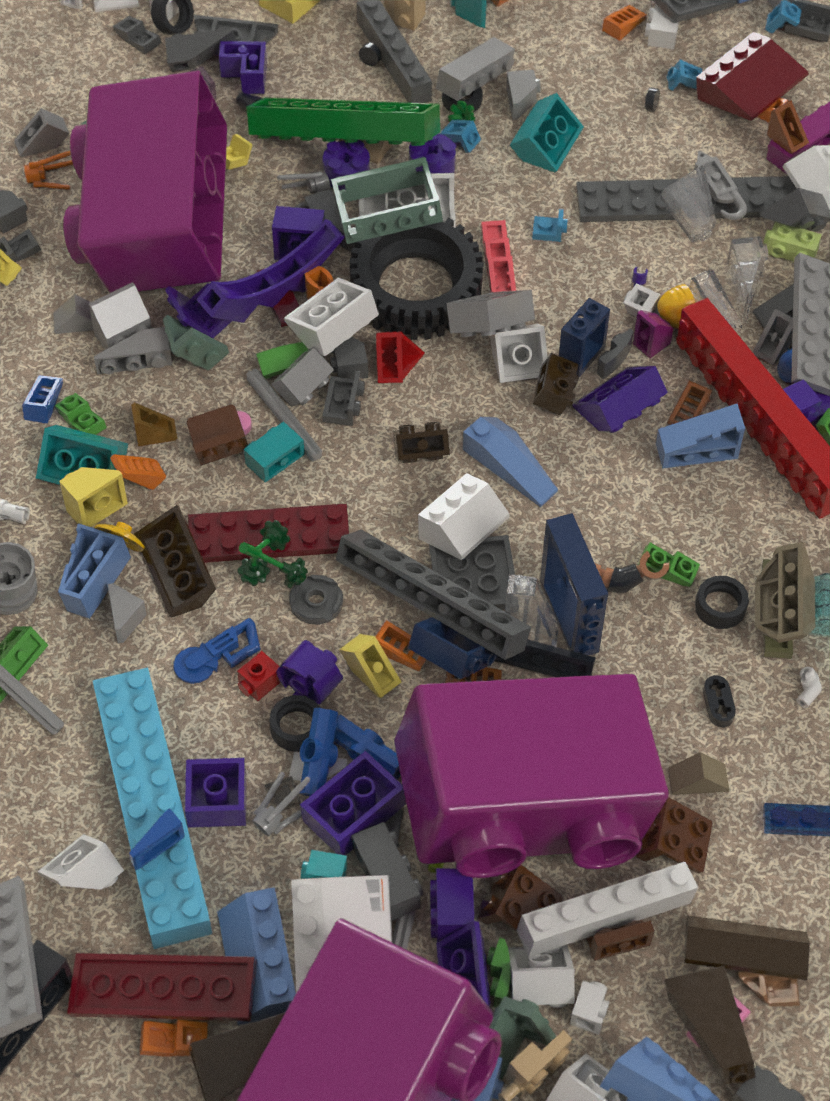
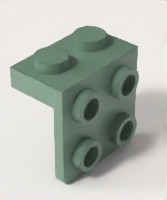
[163,315,229,370]
[490,996,556,1079]

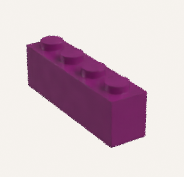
[766,101,830,174]

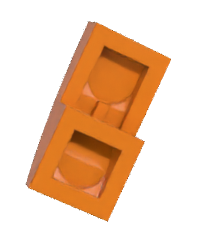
[140,1020,208,1056]

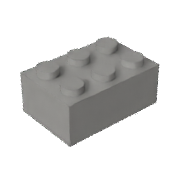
[447,290,535,337]

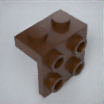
[187,405,248,466]
[477,865,563,932]

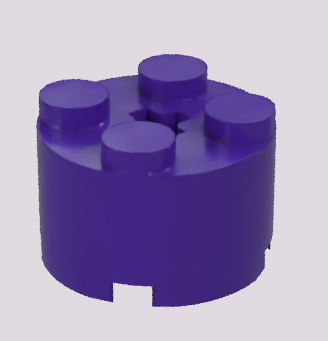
[409,134,456,174]
[323,140,370,191]
[277,640,343,705]

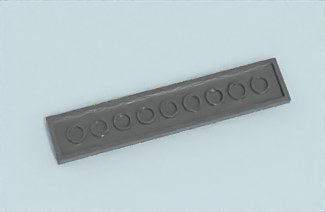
[576,176,797,222]

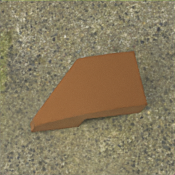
[738,972,800,1006]

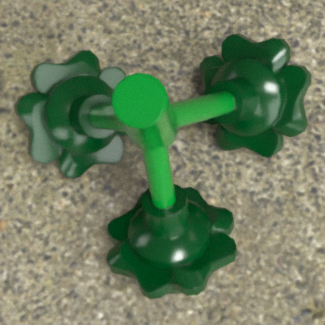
[237,520,308,589]

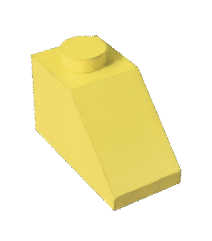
[339,634,401,698]

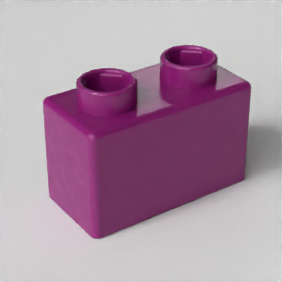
[63,70,227,293]
[394,674,669,878]
[237,918,502,1101]

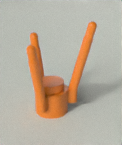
[24,150,73,190]

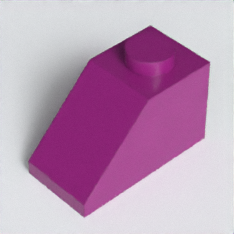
[633,310,674,358]

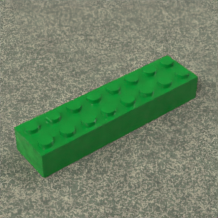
[247,97,440,146]

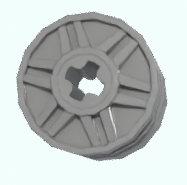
[0,542,38,615]

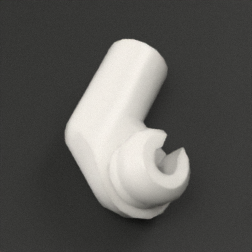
[796,667,822,709]

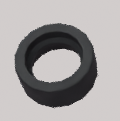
[151,0,194,34]
[695,576,749,629]
[269,695,320,752]

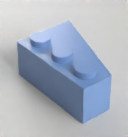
[656,404,745,468]
[58,523,131,619]

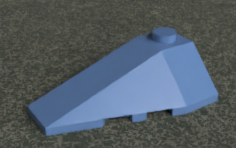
[463,417,558,507]

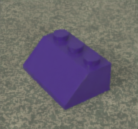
[572,366,668,433]
[436,921,491,1009]

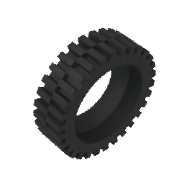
[350,218,484,340]

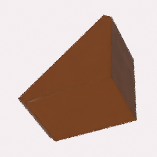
[767,100,809,154]

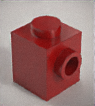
[237,651,281,701]

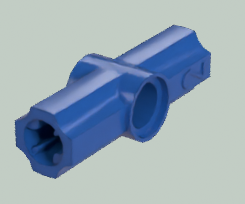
[300,708,339,797]
[334,714,401,780]

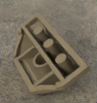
[755,542,815,643]

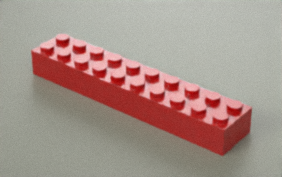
[676,297,830,519]

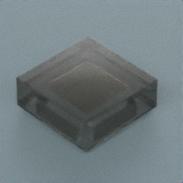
[264,776,301,811]

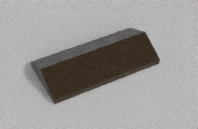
[134,505,216,618]
[684,915,810,980]

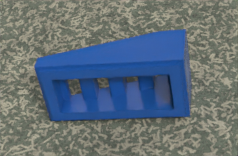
[22,375,63,424]
[129,808,185,870]

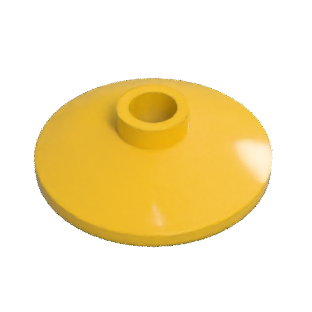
[94,521,145,552]

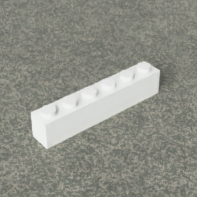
[517,862,698,957]

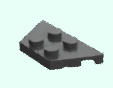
[194,15,279,55]

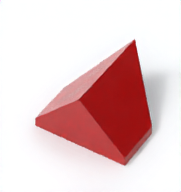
[376,332,425,383]

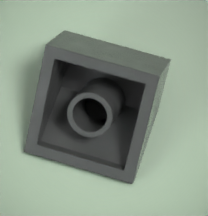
[760,188,830,232]

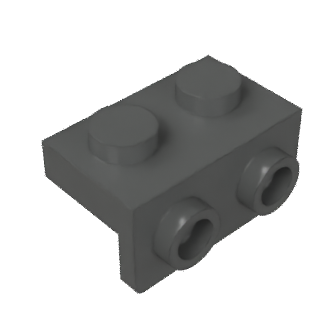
[785,0,830,42]
[322,371,365,426]

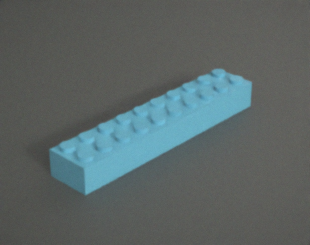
[92,667,212,949]

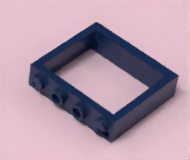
[540,513,608,655]

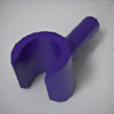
[632,267,648,288]

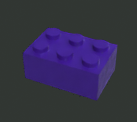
[300,751,406,855]

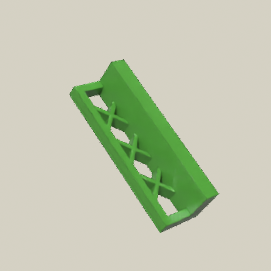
[0,626,48,703]

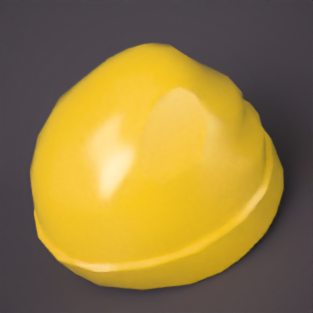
[657,284,695,329]

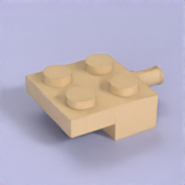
[498,1030,572,1101]

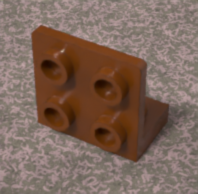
[636,797,713,874]
[586,920,655,961]

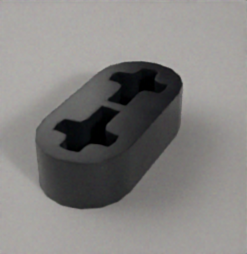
[703,675,736,728]

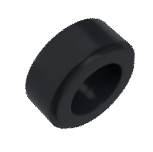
[359,43,382,67]
[645,87,660,112]

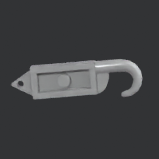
[694,151,747,220]

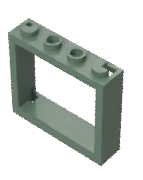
[331,157,443,244]

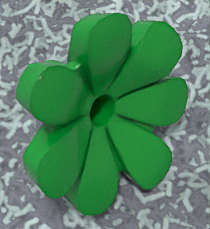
[448,100,475,122]

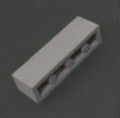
[436,37,515,101]

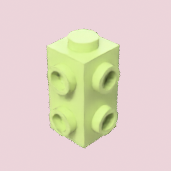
[763,221,822,261]

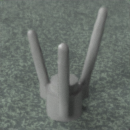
[277,171,330,208]
[252,772,310,837]

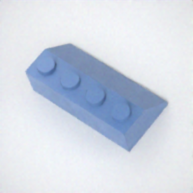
[217,887,296,1025]

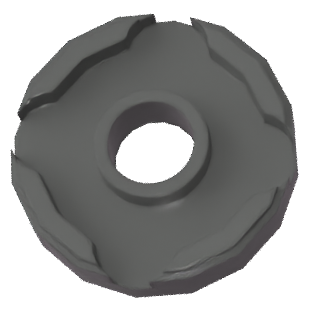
[289,575,343,625]

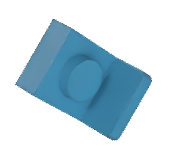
[765,0,801,33]
[667,60,703,91]
[440,120,481,153]
[532,209,568,242]

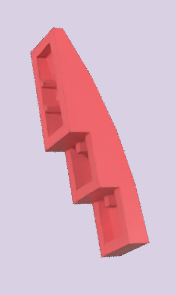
[481,220,516,292]

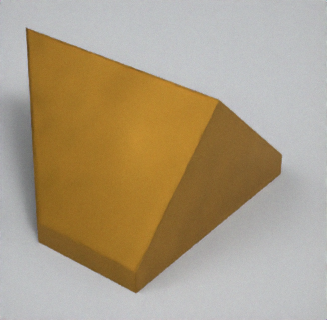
[131,402,178,447]

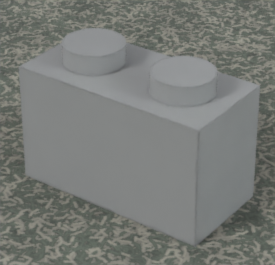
[271,347,334,407]

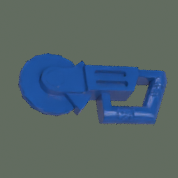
[174,618,261,684]

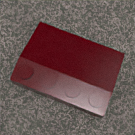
[696,32,808,121]

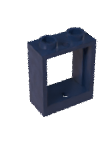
[559,298,610,377]
[408,617,497,679]

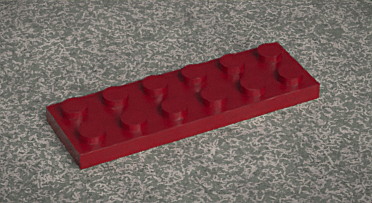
[188,503,349,563]
[67,953,257,1021]

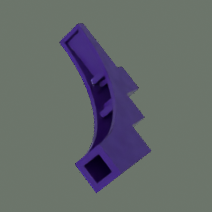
[197,219,345,323]

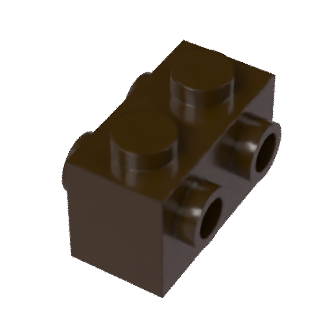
[533,353,579,416]
[393,422,450,463]

